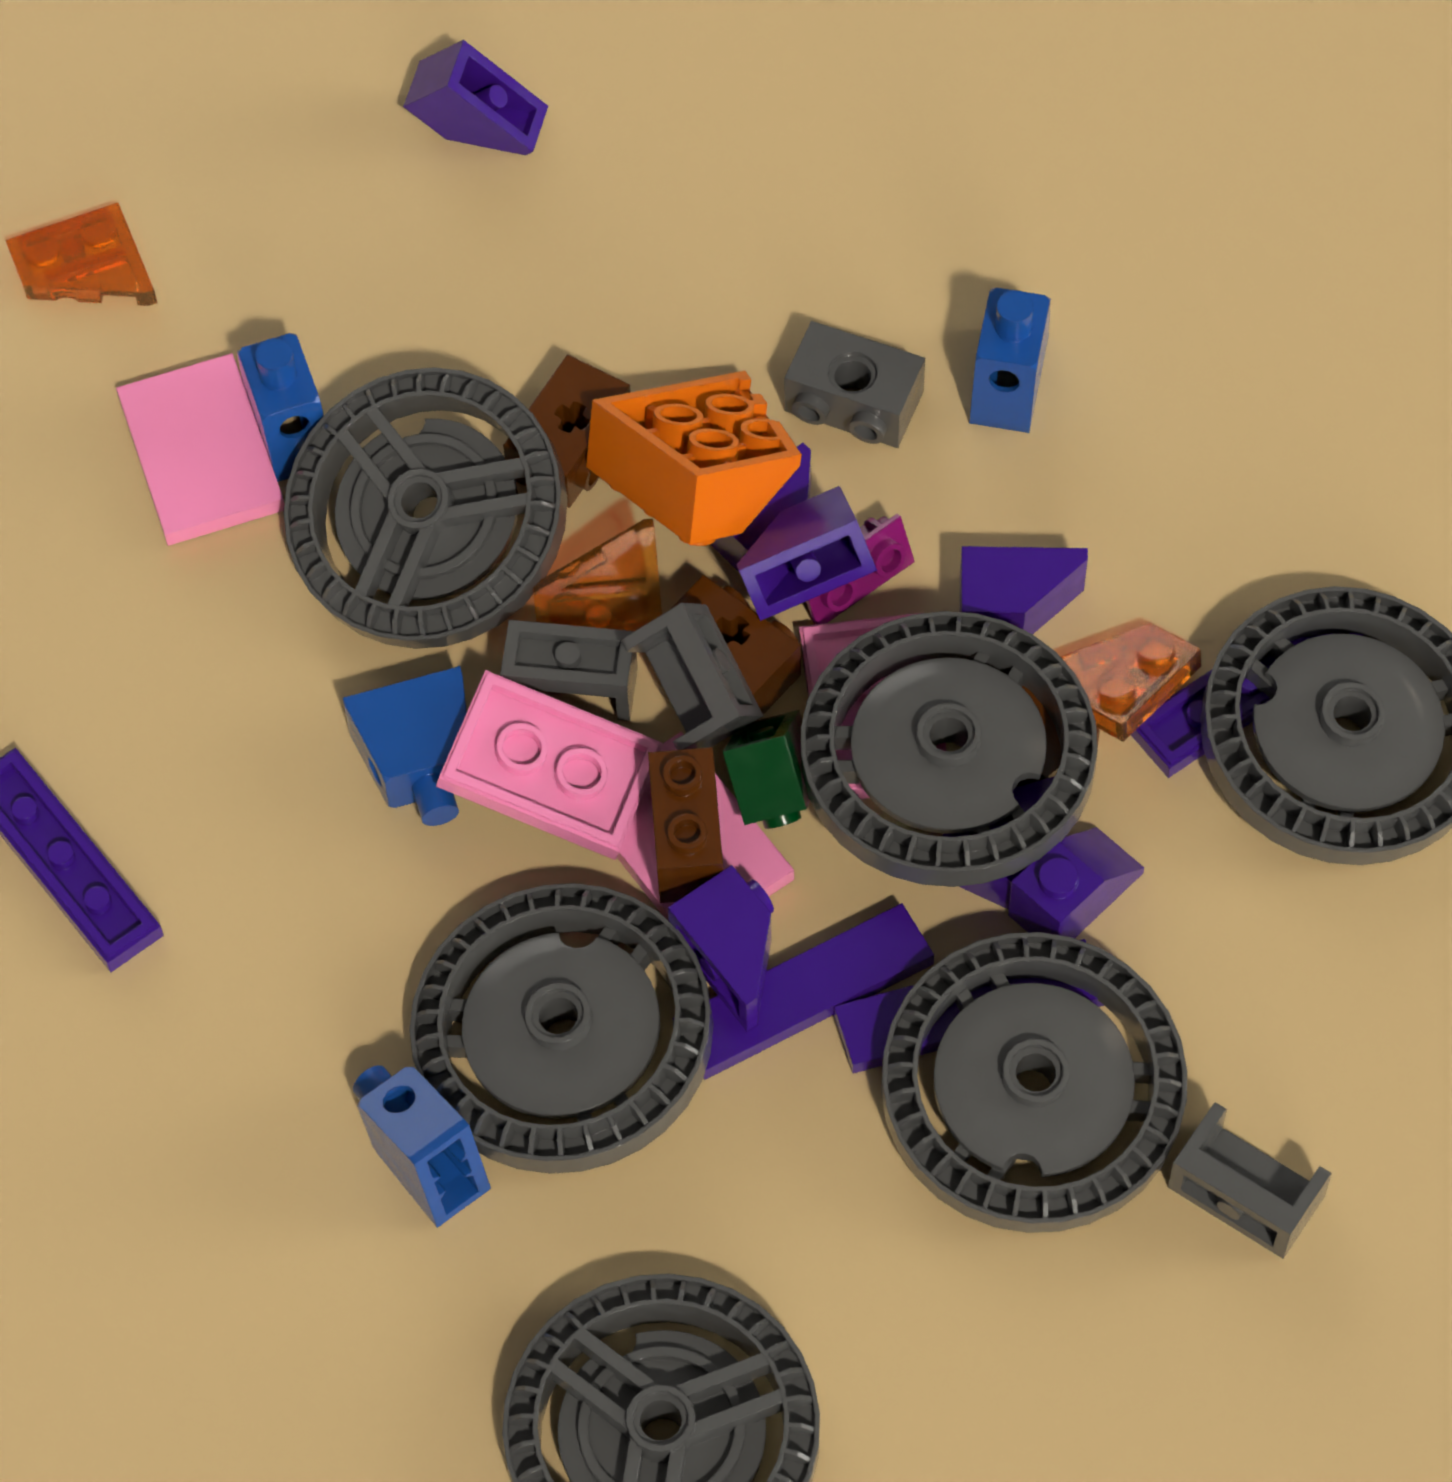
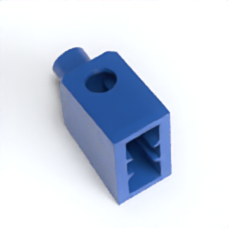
[969,287,1051,433]
[237,333,324,482]
[343,666,467,826]
[353,1065,491,1228]

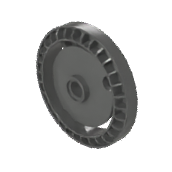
[284,367,568,649]
[1200,586,1452,865]
[801,611,1098,887]
[410,883,714,1174]
[881,932,1187,1233]
[502,1274,820,1482]

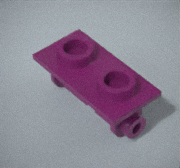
[806,514,915,625]

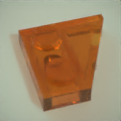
[5,203,157,306]
[533,518,662,631]
[1061,623,1202,742]

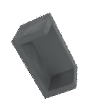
[621,603,764,750]
[500,620,638,721]
[1168,1102,1332,1259]

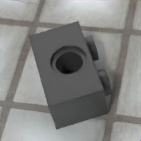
[784,321,925,448]

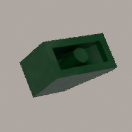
[723,710,810,829]

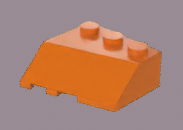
[586,371,802,546]

